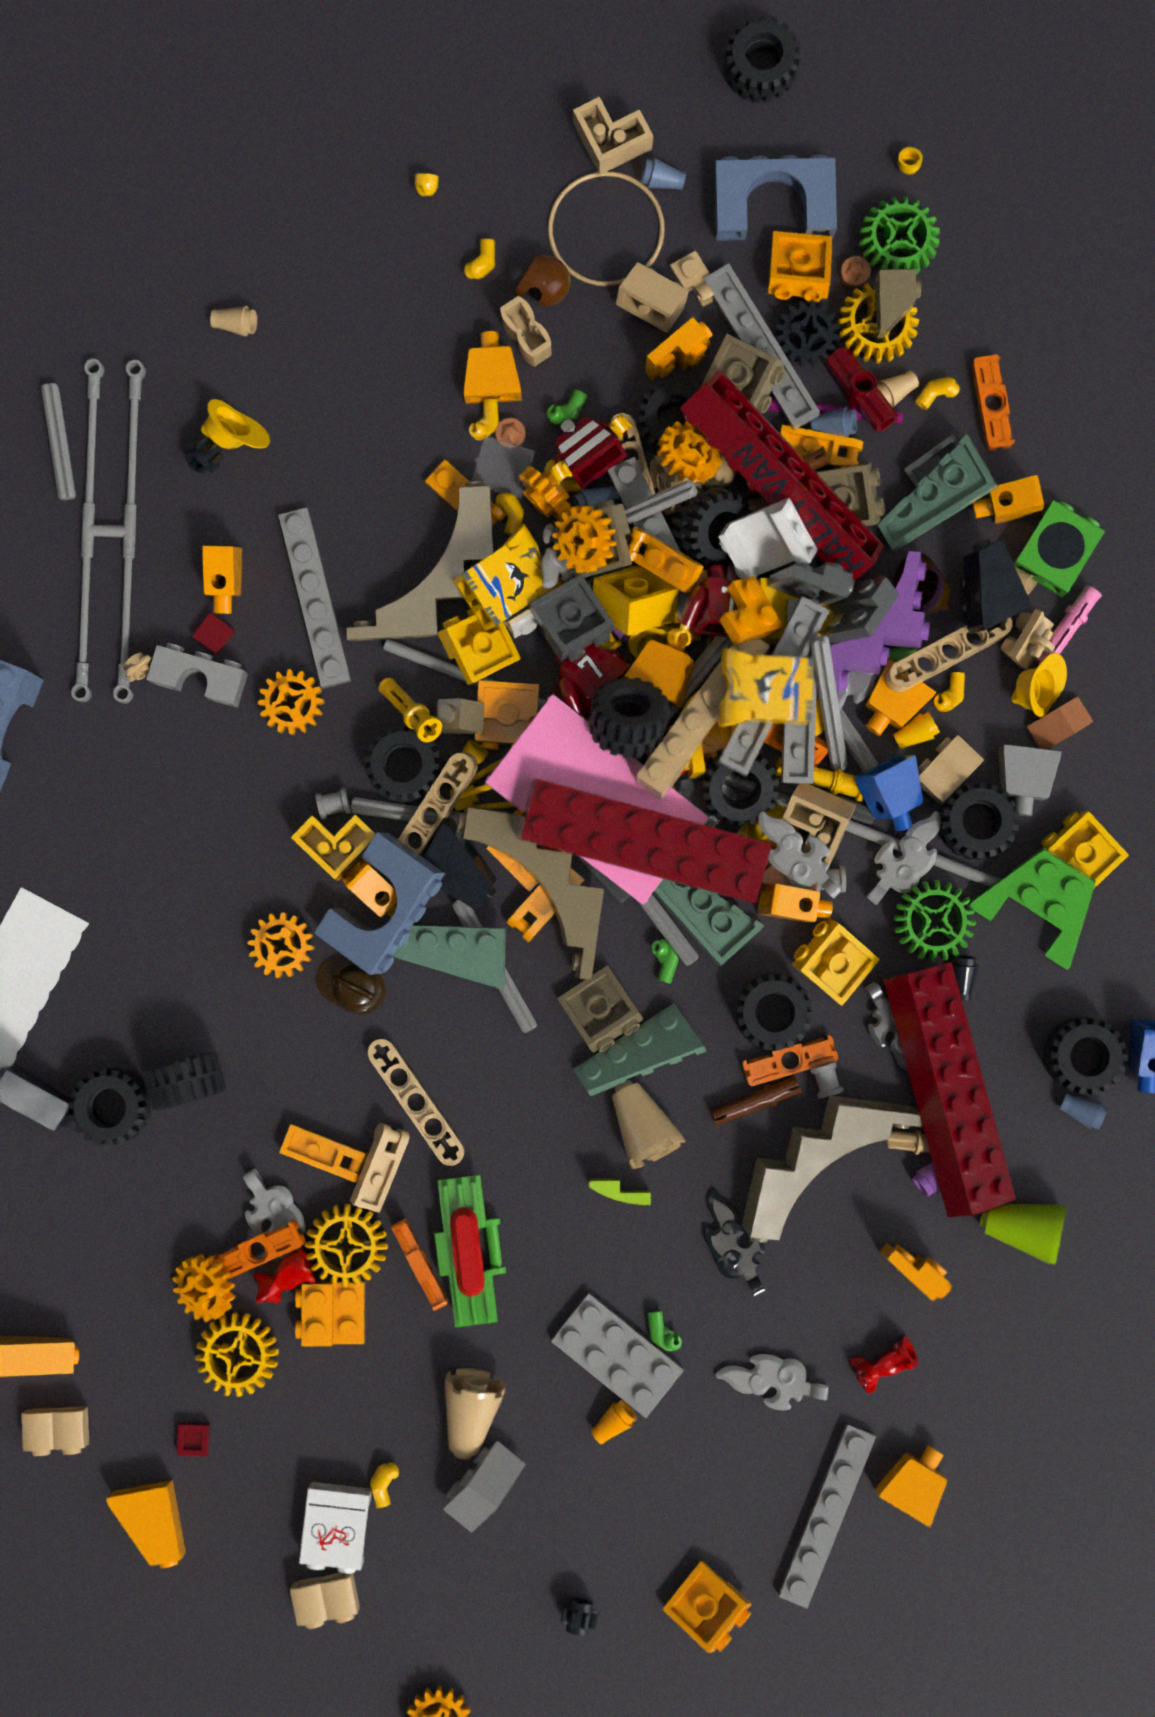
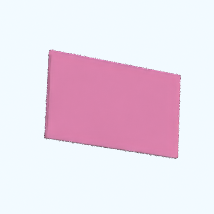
[485,694,709,905]

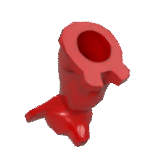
[253,1248,316,1304]
[849,1336,919,1394]

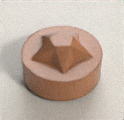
[840,256,871,289]
[495,418,525,450]

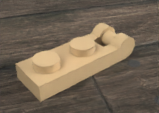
[349,1123,409,1213]

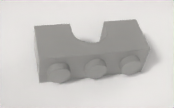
[146,643,248,708]

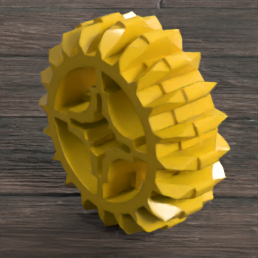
[838,283,919,364]
[305,1203,388,1287]
[195,1312,279,1397]

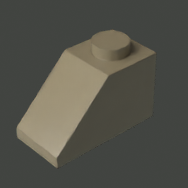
[875,269,921,338]
[434,698,485,735]

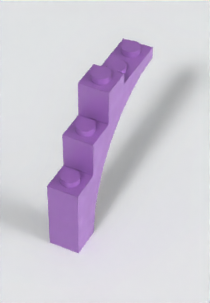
[770,551,930,699]

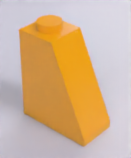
[0,1336,79,1377]
[106,1480,186,1568]

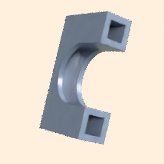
[714,155,837,241]
[0,660,44,791]
[314,832,445,975]

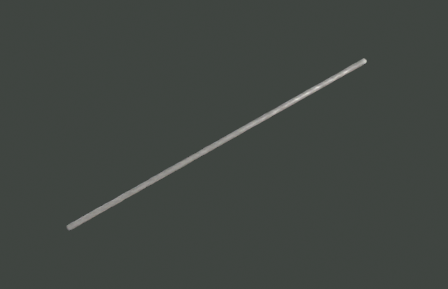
[383,639,1001,887]

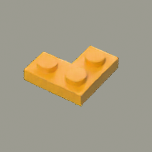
[720,576,784,646]

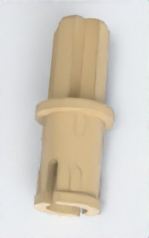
[886,1130,930,1155]

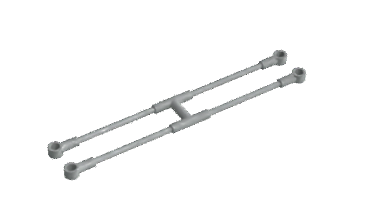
[71,359,146,704]

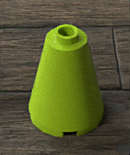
[980,1204,1067,1265]

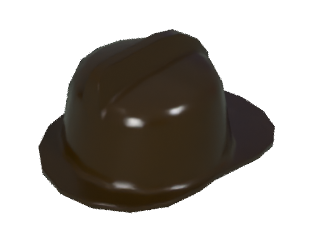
[894,553,951,614]
[316,956,386,1015]

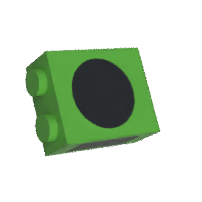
[1013,500,1105,598]

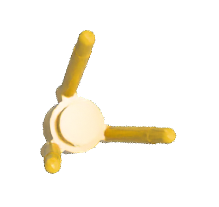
[449,758,516,811]

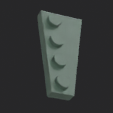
[878,434,998,551]
[653,879,764,967]
[385,924,506,989]
[573,1003,707,1096]

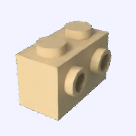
[616,262,689,333]

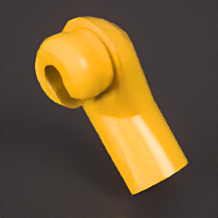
[469,399,499,440]
[496,492,524,536]
[933,672,965,712]

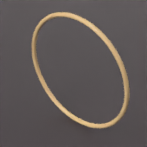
[548,171,665,286]

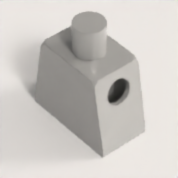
[998,745,1062,816]

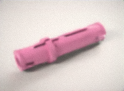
[1034,585,1102,664]

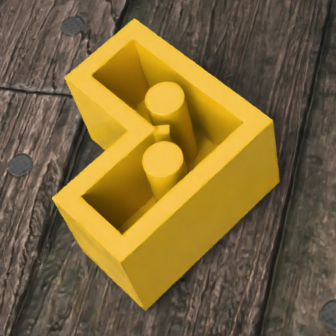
[291,815,376,881]

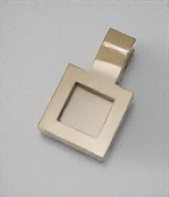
[670,251,714,307]

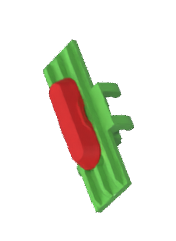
[433,1175,506,1327]

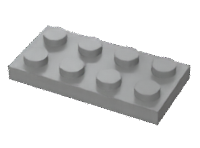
[551,1292,684,1418]

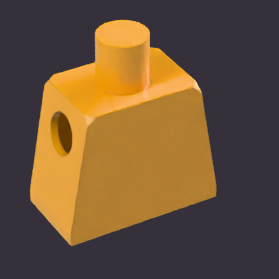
[464,331,522,404]
[973,475,1044,523]
[203,546,242,614]
[625,635,694,709]
[864,659,936,736]
[341,858,397,918]
[757,884,833,922]
[875,1445,947,1527]

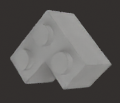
[443,1441,526,1533]

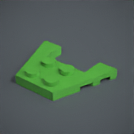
[968,847,1096,970]

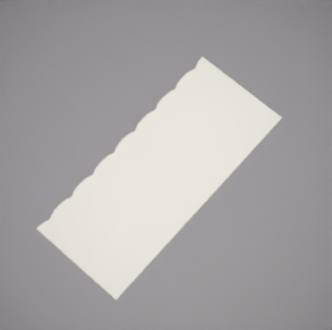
[0,887,89,1069]

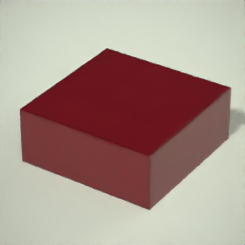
[192,613,235,656]
[177,1422,211,1457]

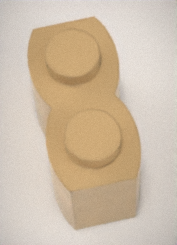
[500,296,552,367]
[918,735,984,805]
[22,1406,89,1456]
[290,1572,360,1629]

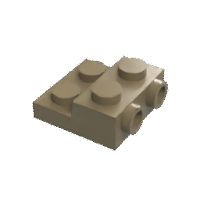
[702,334,785,413]
[815,462,885,526]
[572,500,632,578]
[557,965,643,1053]

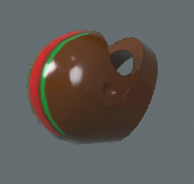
[513,254,571,307]

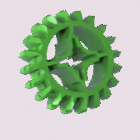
[859,196,940,274]
[893,880,976,962]

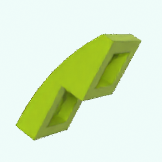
[589,1178,651,1205]

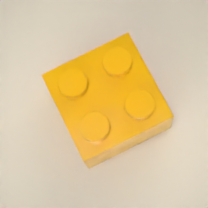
[593,565,679,636]

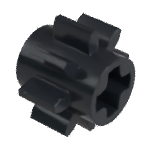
[185,436,223,474]
[560,1597,599,1636]

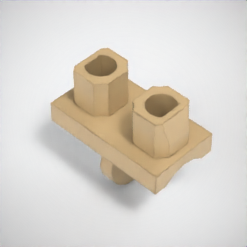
[1001,609,1055,670]

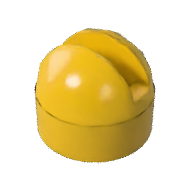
[897,147,922,175]
[414,173,438,196]
[462,740,489,765]

